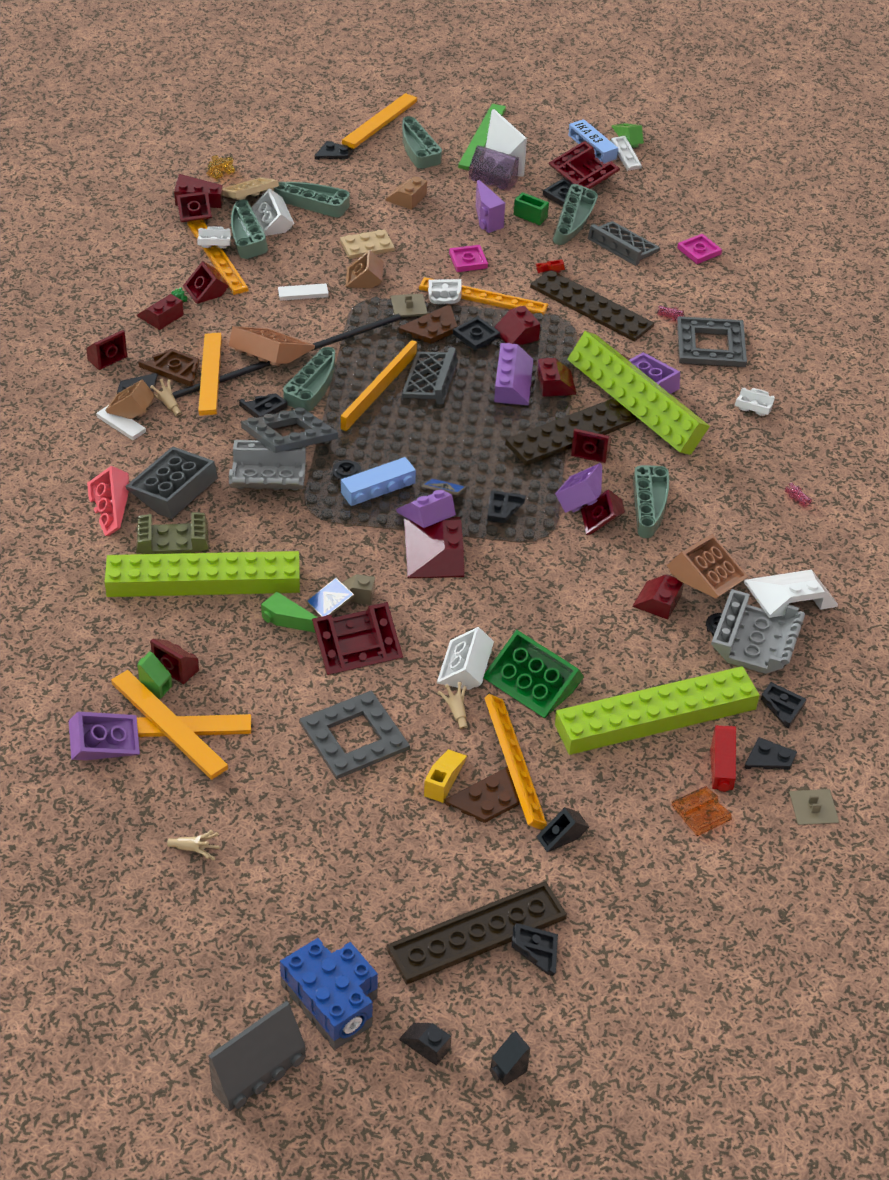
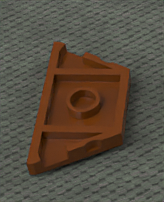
[398,304,458,344]
[138,349,199,386]
[444,767,519,823]

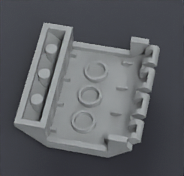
[229,440,306,490]
[711,589,805,674]

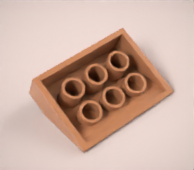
[229,326,315,366]
[666,534,748,599]

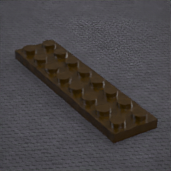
[530,270,654,342]
[505,398,637,466]
[387,881,567,985]

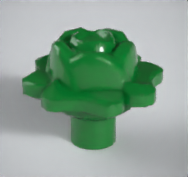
[171,287,188,302]

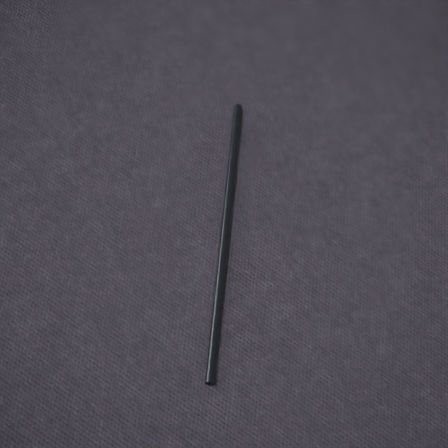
[172,313,401,399]

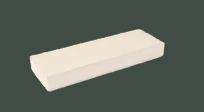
[611,136,642,171]
[278,284,328,301]
[96,406,146,440]

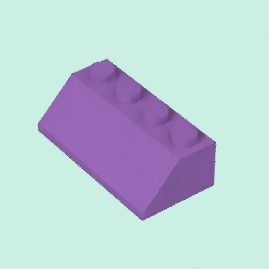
[494,343,533,405]

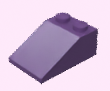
[476,180,505,233]
[628,352,680,394]
[555,463,602,513]
[396,490,456,528]
[69,712,140,760]

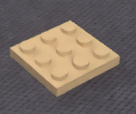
[223,177,279,200]

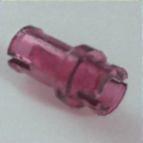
[657,305,684,320]
[785,483,812,508]

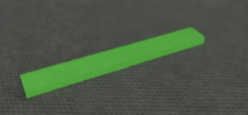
[458,104,506,171]

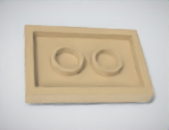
[340,230,395,259]

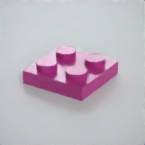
[677,234,722,264]
[449,245,488,272]

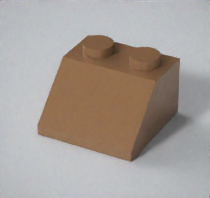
[385,176,427,210]
[345,250,383,288]
[105,379,155,419]

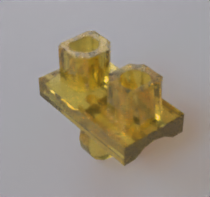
[206,155,235,180]

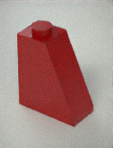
[710,725,736,792]

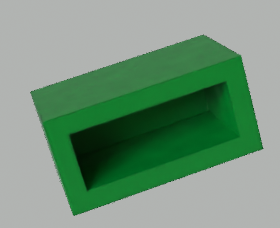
[513,192,549,225]

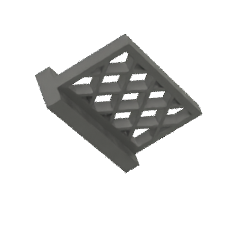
[587,221,660,266]
[402,348,458,404]

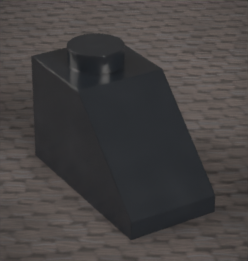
[536,807,589,852]
[399,1023,451,1066]
[490,1031,530,1086]

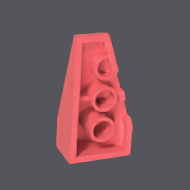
[87,466,129,536]

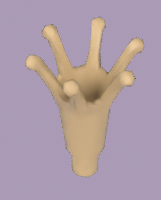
[150,379,182,416]
[438,682,468,729]
[167,830,220,860]

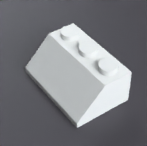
[251,188,294,236]
[437,627,494,690]

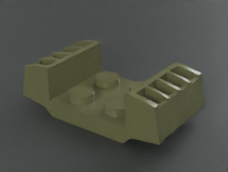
[136,512,209,554]

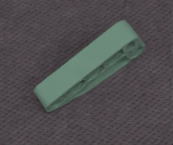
[402,116,442,169]
[274,182,350,217]
[553,184,598,245]
[231,200,268,259]
[283,347,335,412]
[633,465,669,538]

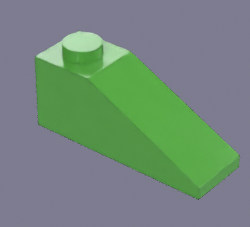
[611,123,644,148]
[261,592,317,632]

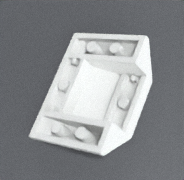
[484,109,527,177]
[744,570,838,618]

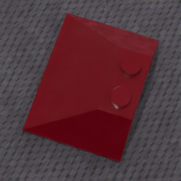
[549,141,620,189]
[404,517,464,578]
[312,602,403,675]

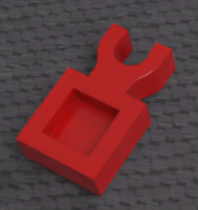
[536,259,565,273]

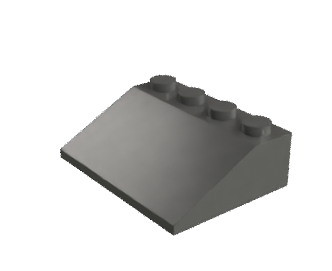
[126,446,218,519]
[208,1001,306,1112]

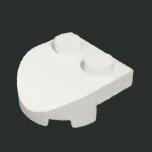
[197,227,231,248]
[428,279,462,304]
[735,388,775,416]

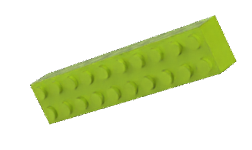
[567,331,710,455]
[105,551,300,597]
[555,666,760,755]

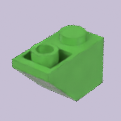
[137,651,172,699]

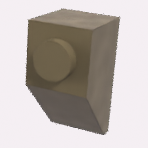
[342,574,375,605]

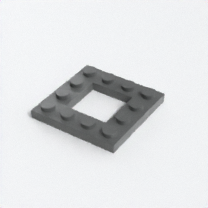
[677,316,747,367]
[241,407,338,453]
[299,690,410,780]

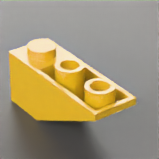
[424,749,467,803]

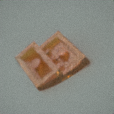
[671,786,732,836]

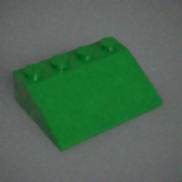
[483,630,584,719]

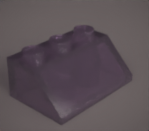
[469,145,519,191]

